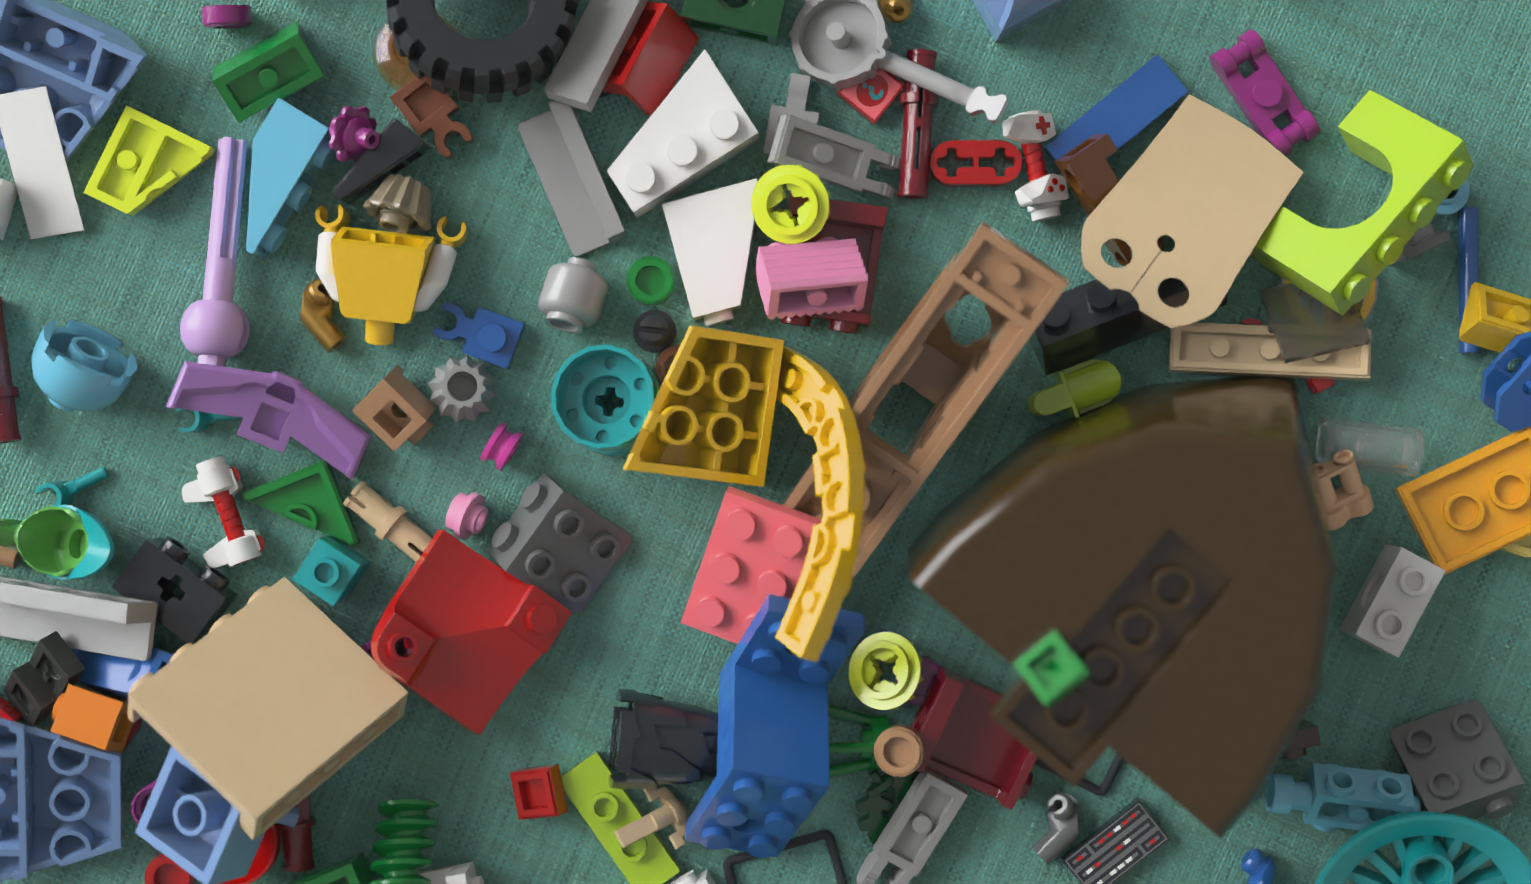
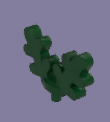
[855,769,916,844]

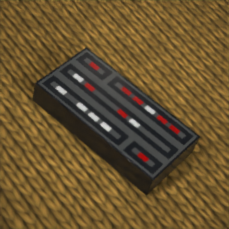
[1061,798,1169,884]

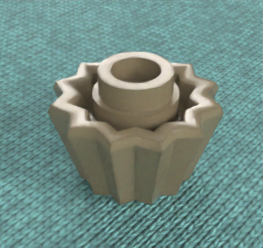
[363,174,431,234]

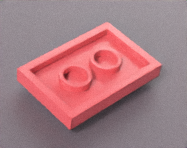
[681,486,822,644]

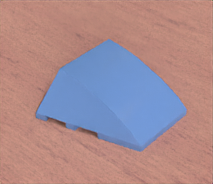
[0,0,148,163]
[0,717,122,882]

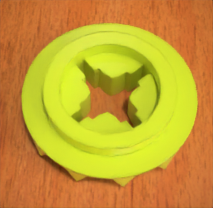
[751,164,830,244]
[848,632,924,710]

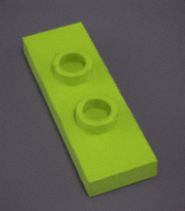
[561,750,681,884]

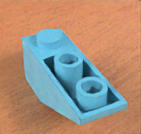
[246,98,337,258]

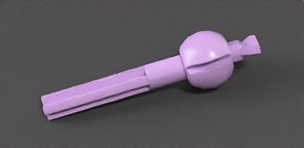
[180,137,250,367]

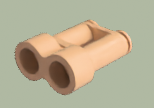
[1314,450,1374,530]

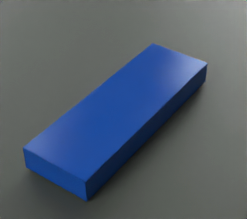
[1043,54,1188,166]

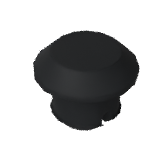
[633,310,676,353]

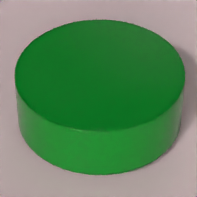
[626,256,676,306]

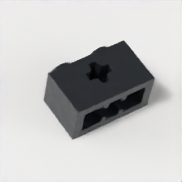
[112,536,238,644]

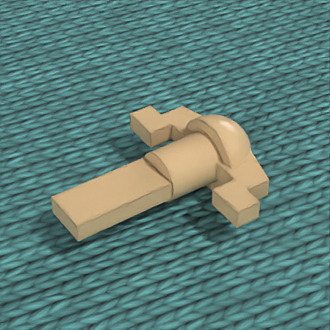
[614,786,687,850]

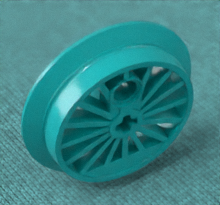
[1315,811,1531,884]

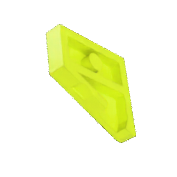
[83,105,215,216]

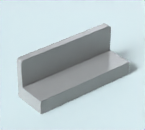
[518,101,628,257]

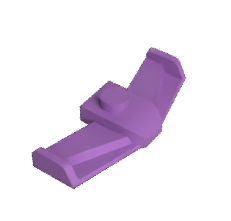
[166,361,372,480]

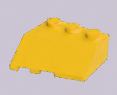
[623,326,784,487]

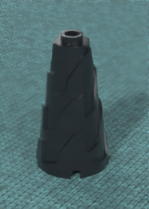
[609,689,718,790]

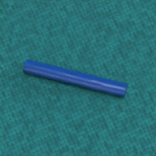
[1458,207,1479,353]

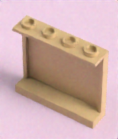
[128,577,409,841]

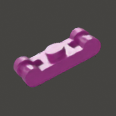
[1209,29,1321,156]

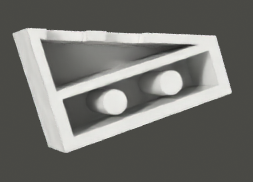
[607,50,759,218]

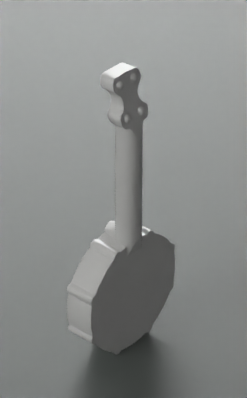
[789,0,1008,124]

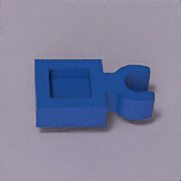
[433,303,526,369]

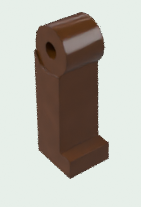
[1054,134,1164,267]

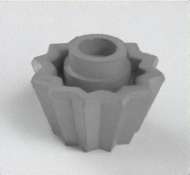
[428,355,497,423]

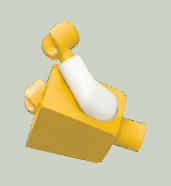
[315,204,467,345]

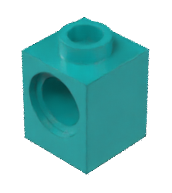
[292,536,372,606]

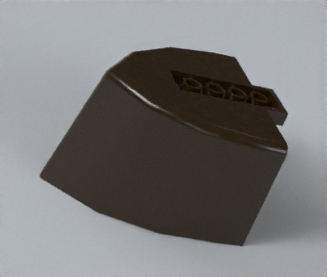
[908,376,1337,839]

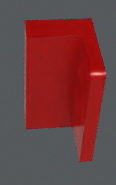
[602,1,698,116]

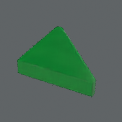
[242,460,361,546]

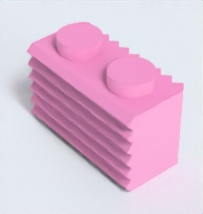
[755,237,868,320]

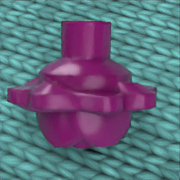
[329,106,380,162]

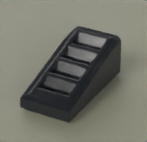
[332,118,430,204]

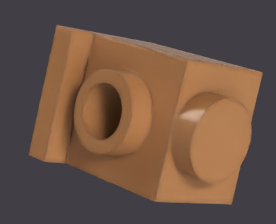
[352,365,437,452]

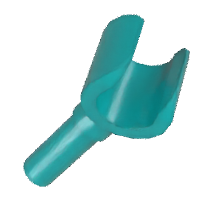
[176,408,242,433]
[36,466,109,507]

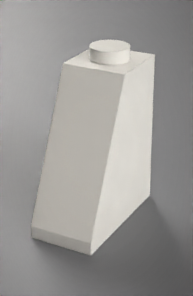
[662,178,758,326]

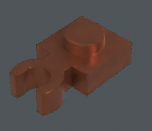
[389,75,474,160]

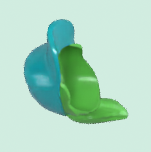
[0,505,114,580]

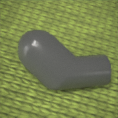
[1032,792,1080,865]

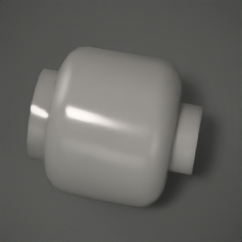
[538,257,608,334]

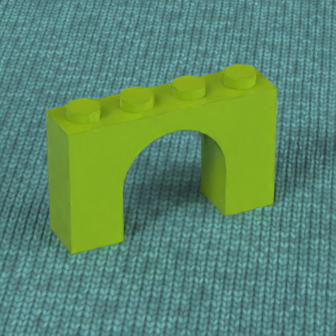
[1251,90,1474,316]

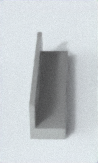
[0,576,158,661]

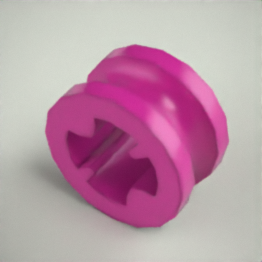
[480,422,524,471]

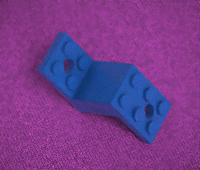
[685,594,864,858]

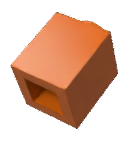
[51,684,133,753]

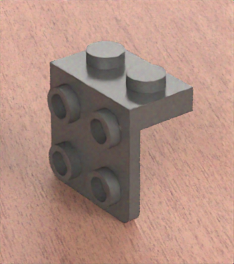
[487,472,631,613]
[1390,700,1524,819]

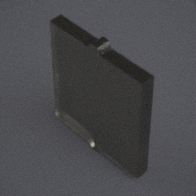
[1260,283,1371,364]

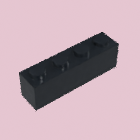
[1028,249,1227,376]

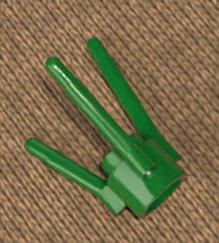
[828,704,895,777]

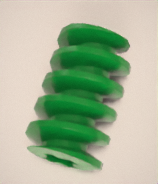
[368,798,440,884]

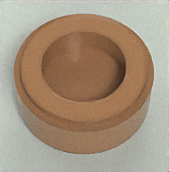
[874,725,926,777]

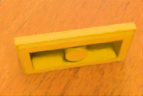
[1459,282,1531,359]

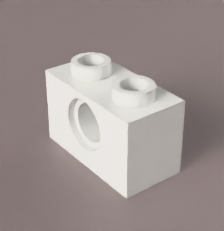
[1339,544,1445,658]

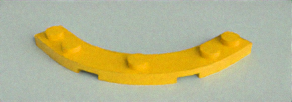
[776,345,866,662]

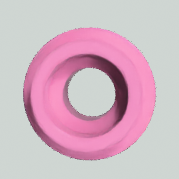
[445,492,488,540]

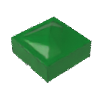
[1013,630,1092,709]

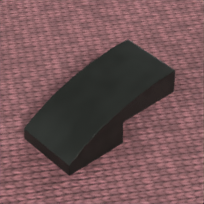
[3,631,85,727]

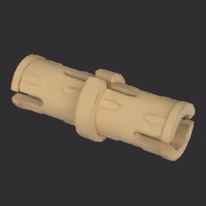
[343,480,432,563]

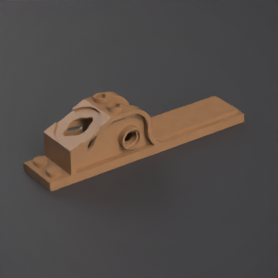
[735,222,1069,645]

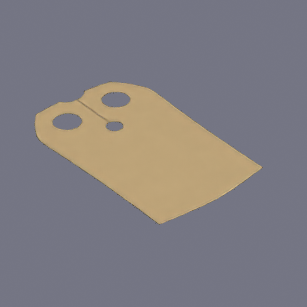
[1081,94,1304,328]

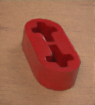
[929,140,1022,187]

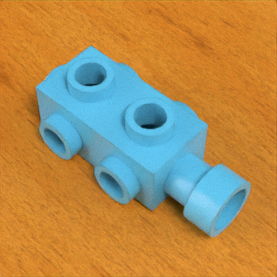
[1265,763,1421,832]

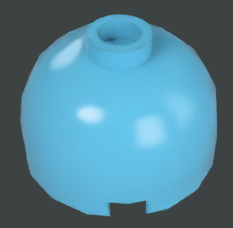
[32,320,137,411]

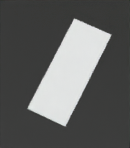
[0,86,84,239]

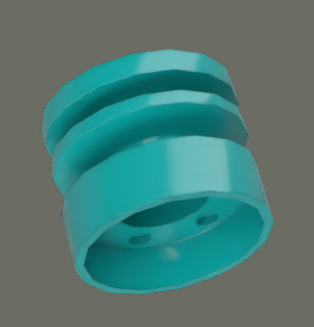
[551,344,661,457]

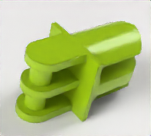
[1027,359,1122,418]

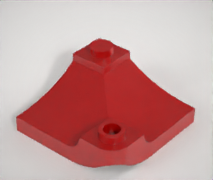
[371,530,572,735]

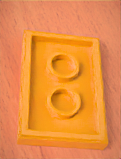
[1394,426,1531,575]

